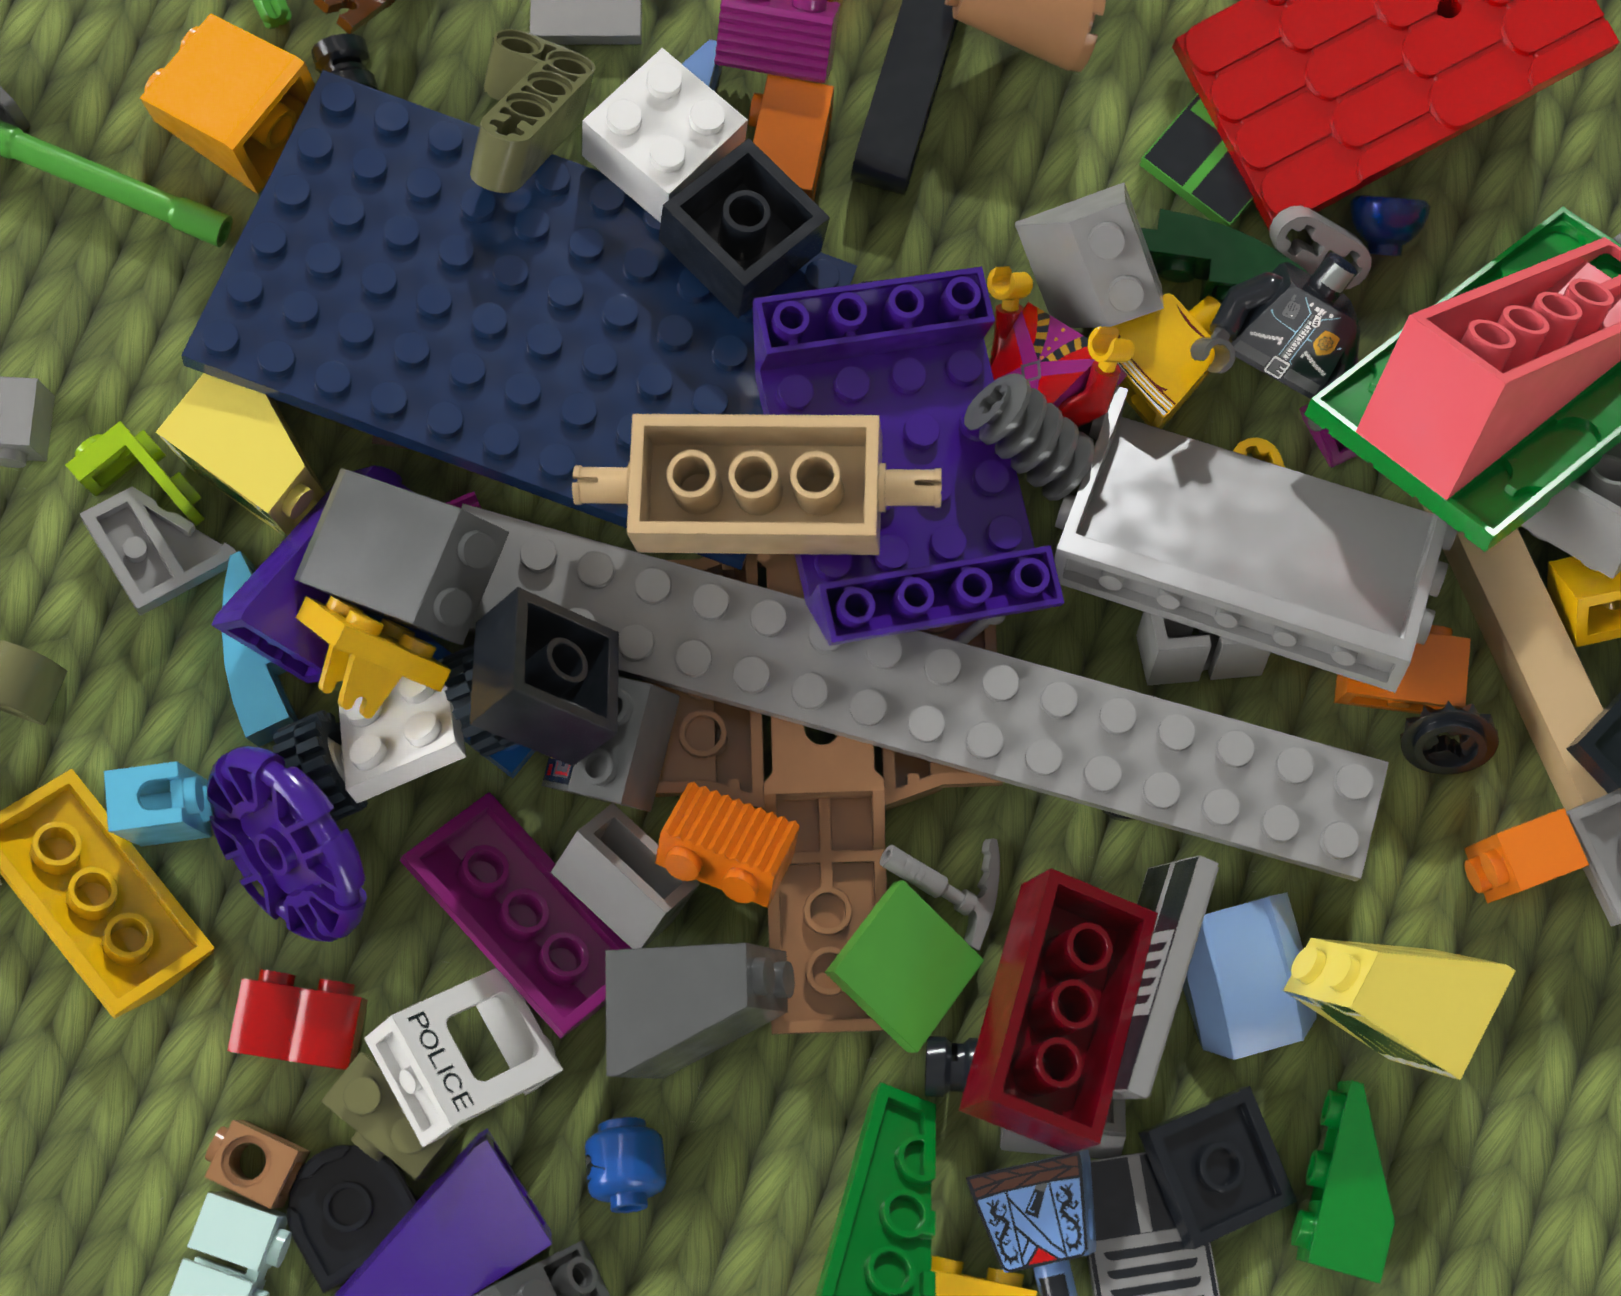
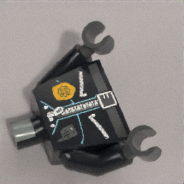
[1190,252,1361,438]

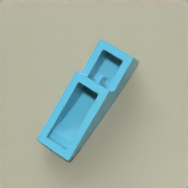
[222,551,298,747]

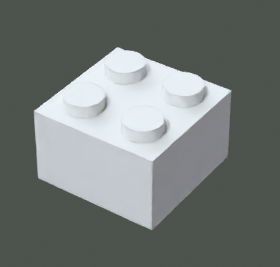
[582,48,748,223]

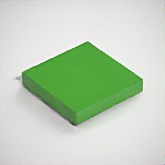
[824,880,984,1053]

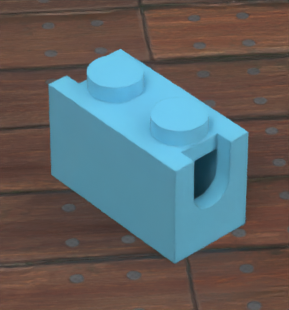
[104,761,214,847]

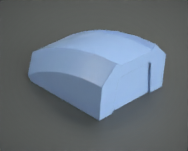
[1183,892,1317,1060]

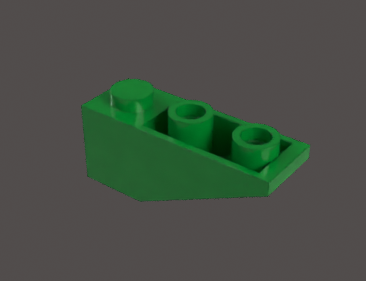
[1291,1080,1395,1284]

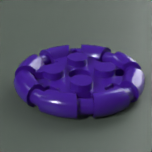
[206,746,367,942]

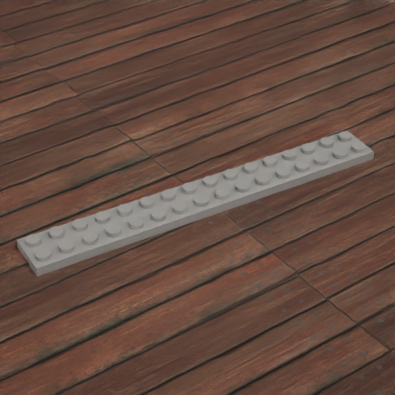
[461,504,1389,881]

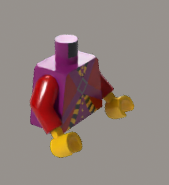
[987,266,1135,427]

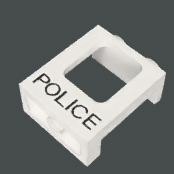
[364,968,563,1147]

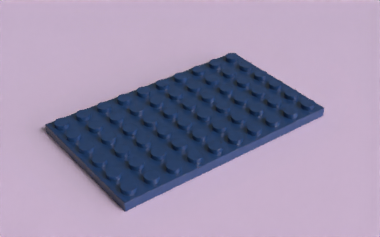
[181,70,857,570]

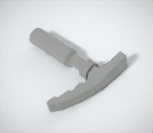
[880,838,1000,951]

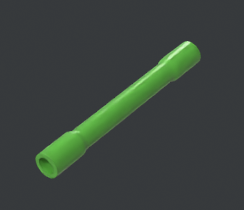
[0,120,233,247]

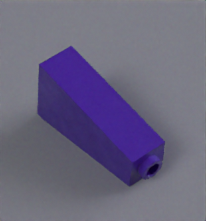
[211,465,413,683]
[333,1128,552,1296]

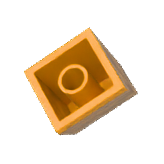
[140,13,315,194]

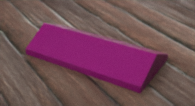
[400,792,632,1038]

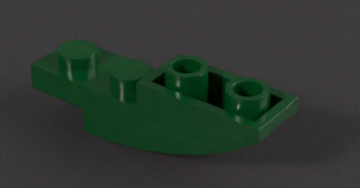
[1141,209,1309,304]

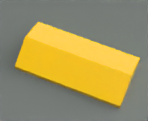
[0,769,215,1019]

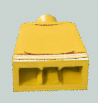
[1112,293,1221,429]

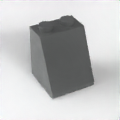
[294,468,509,645]
[605,943,795,1079]

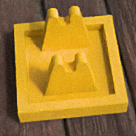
[296,595,451,719]

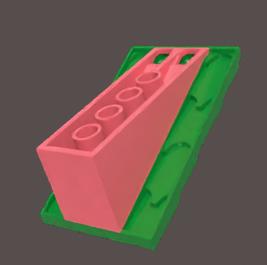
[1304,207,1621,552]

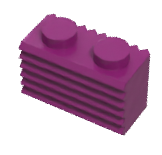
[714,0,840,84]

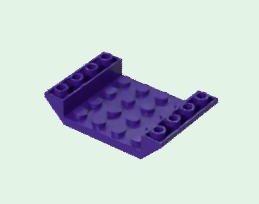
[753,266,1065,646]

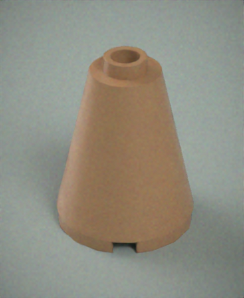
[944,0,1106,72]

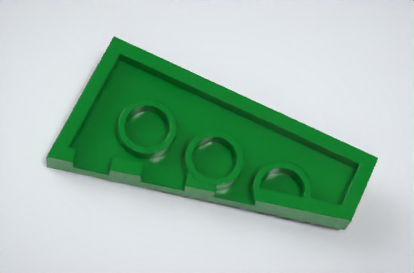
[815,1082,936,1296]

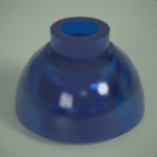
[1350,195,1431,256]

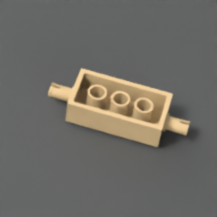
[572,414,942,555]

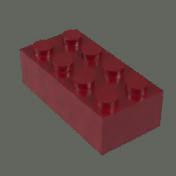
[959,868,1158,1154]

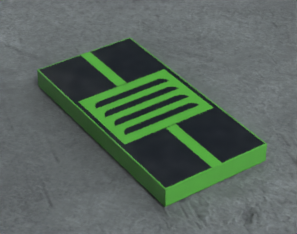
[1140,93,1253,227]

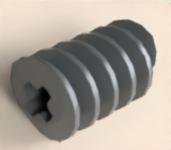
[964,374,1095,501]

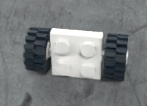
[273,644,517,821]

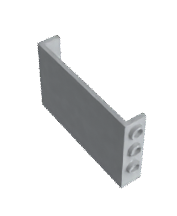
[1054,386,1457,693]

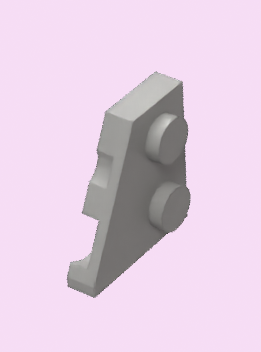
[80,487,236,616]

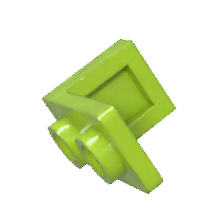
[65,421,205,526]

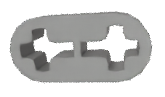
[1269,206,1371,289]

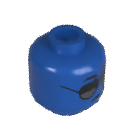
[584,1117,667,1213]

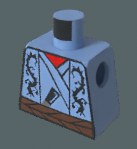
[966,1150,1096,1296]

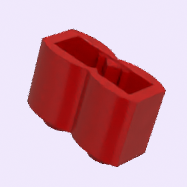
[227,969,368,1070]

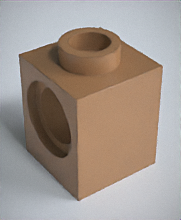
[204,1120,311,1209]

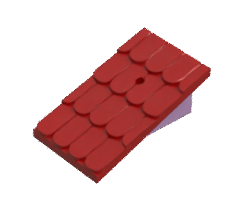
[1172,0,1620,232]

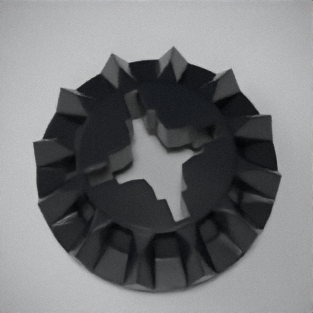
[1400,700,1499,774]

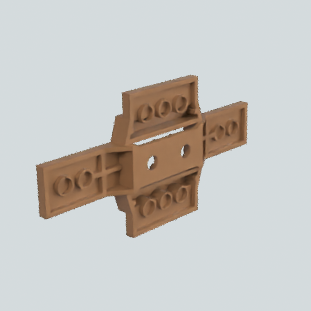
[642,554,1003,1035]

